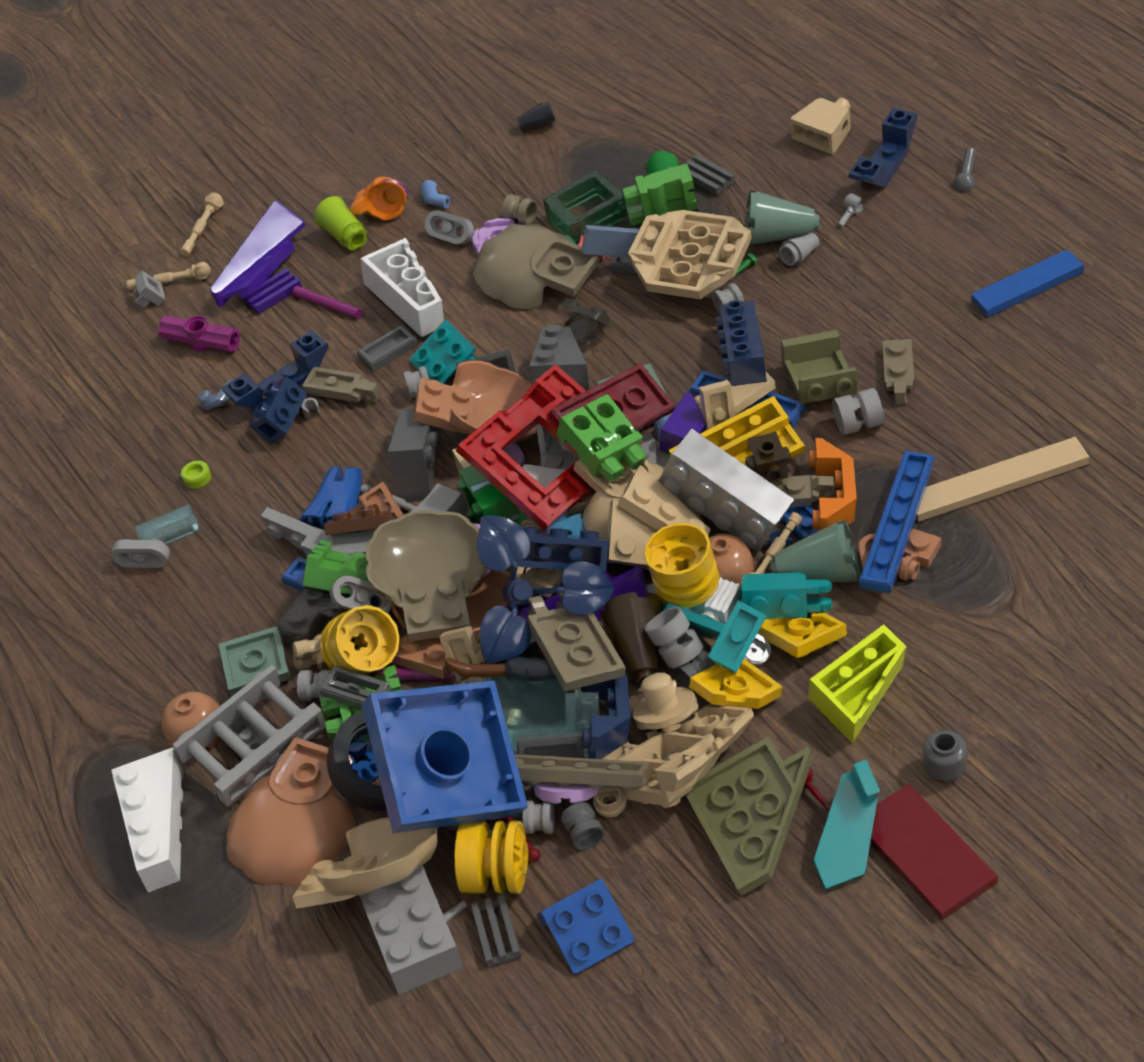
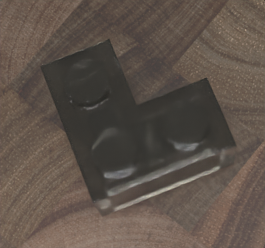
[276,586,356,651]

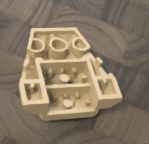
[602,704,754,808]

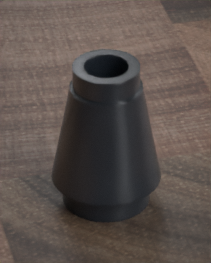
[517,102,556,131]

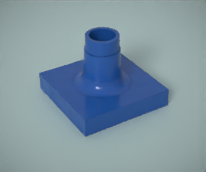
[362,680,528,833]

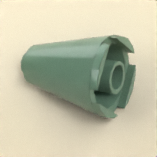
[744,190,819,245]
[771,520,861,583]

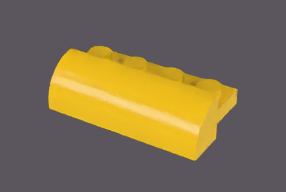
[669,396,805,466]

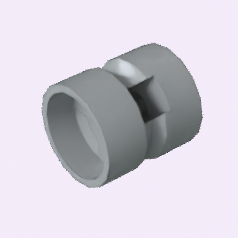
[832,388,884,435]
[645,607,703,668]

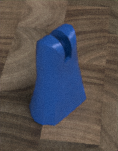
[299,467,362,533]

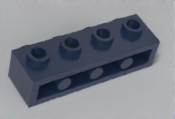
[716,300,767,386]
[476,526,608,572]

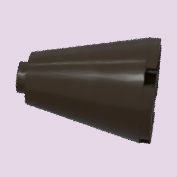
[600,592,663,685]

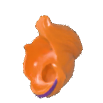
[350,177,409,221]

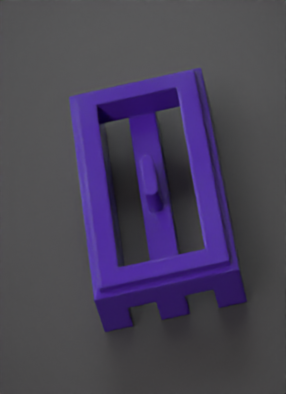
[244,268,302,314]

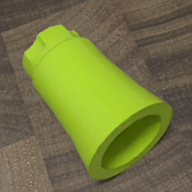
[314,196,368,251]

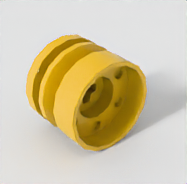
[644,523,720,608]
[320,605,400,675]
[455,821,528,894]

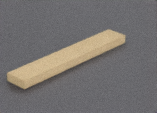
[916,436,1089,522]

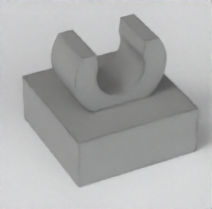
[132,271,165,307]

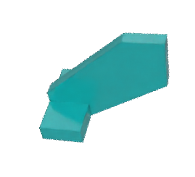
[664,600,767,674]
[813,759,880,890]

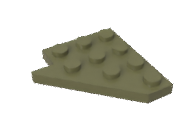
[686,736,814,896]

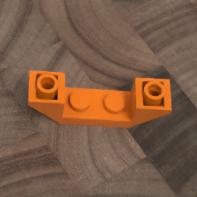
[808,438,857,531]

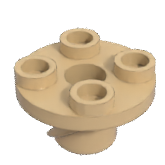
[632,673,699,732]

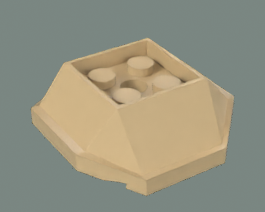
[628,210,752,299]

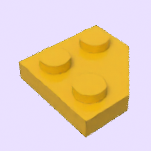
[757,613,847,658]
[689,659,783,709]

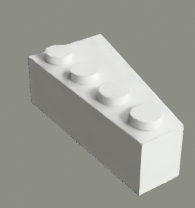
[111,747,184,892]

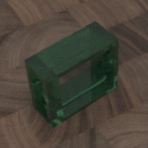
[543,171,628,245]

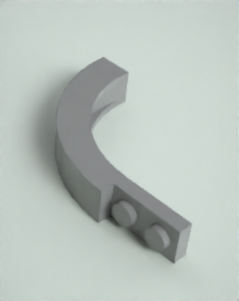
[261,483,469,556]

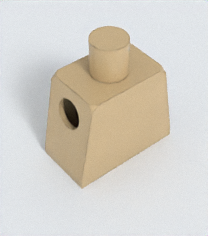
[790,98,851,155]

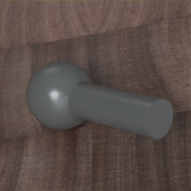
[953,147,976,192]

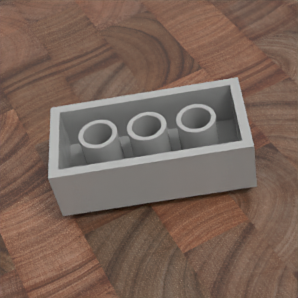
[658,429,794,553]

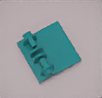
[409,319,477,384]

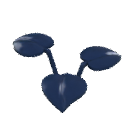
[477,516,614,664]

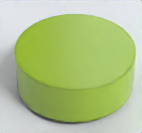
[181,461,211,489]

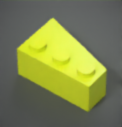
[808,625,906,743]

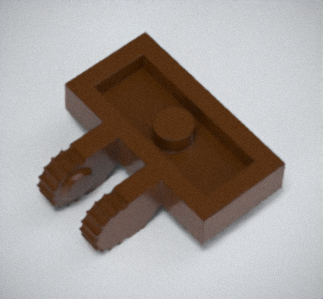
[324,504,391,535]

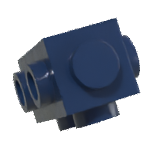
[249,377,307,443]

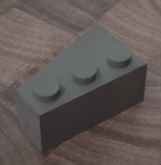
[529,324,589,391]
[388,409,442,502]

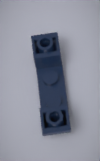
[848,108,917,188]
[221,330,329,408]
[582,675,630,759]

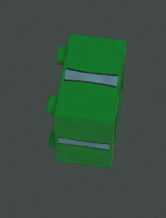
[457,465,522,526]

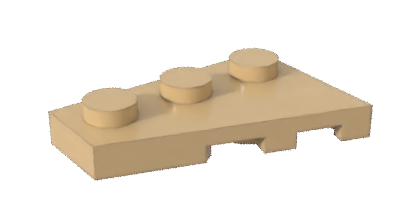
[618,465,711,535]
[607,499,658,568]

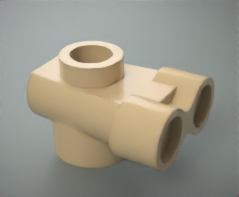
[293,634,331,671]

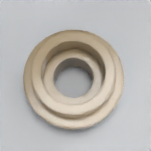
[593,786,627,817]

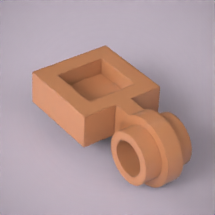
[897,528,942,581]

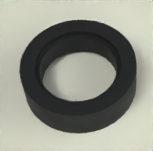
[327,711,387,811]

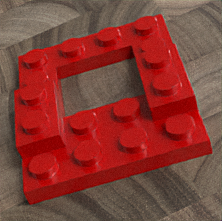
[456,364,643,531]

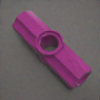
[158,315,240,352]

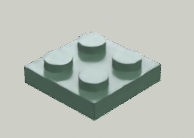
[219,626,291,697]

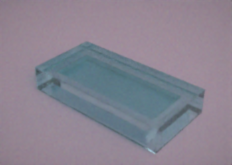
[135,504,200,544]

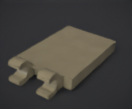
[527,593,626,692]

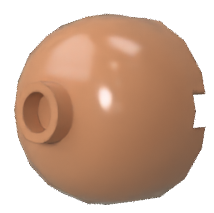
[708,533,755,584]
[161,691,222,752]

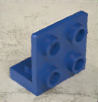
[536,878,634,974]

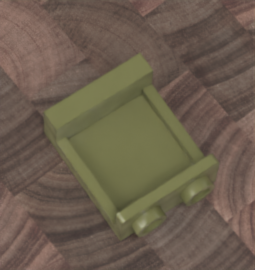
[781,330,857,404]

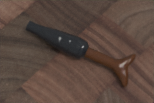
[445,657,556,685]

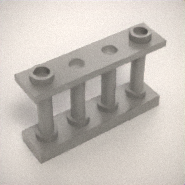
[173,665,326,807]

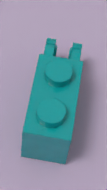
[742,572,833,619]

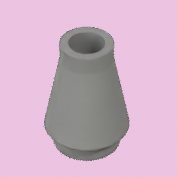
[779,233,820,266]

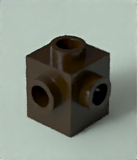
[745,432,792,482]

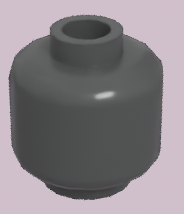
[923,730,968,781]

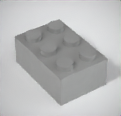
[360,865,464,995]

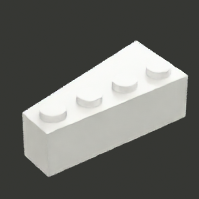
[360,238,444,337]

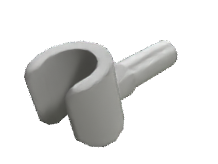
[837,193,863,228]
[301,398,320,419]

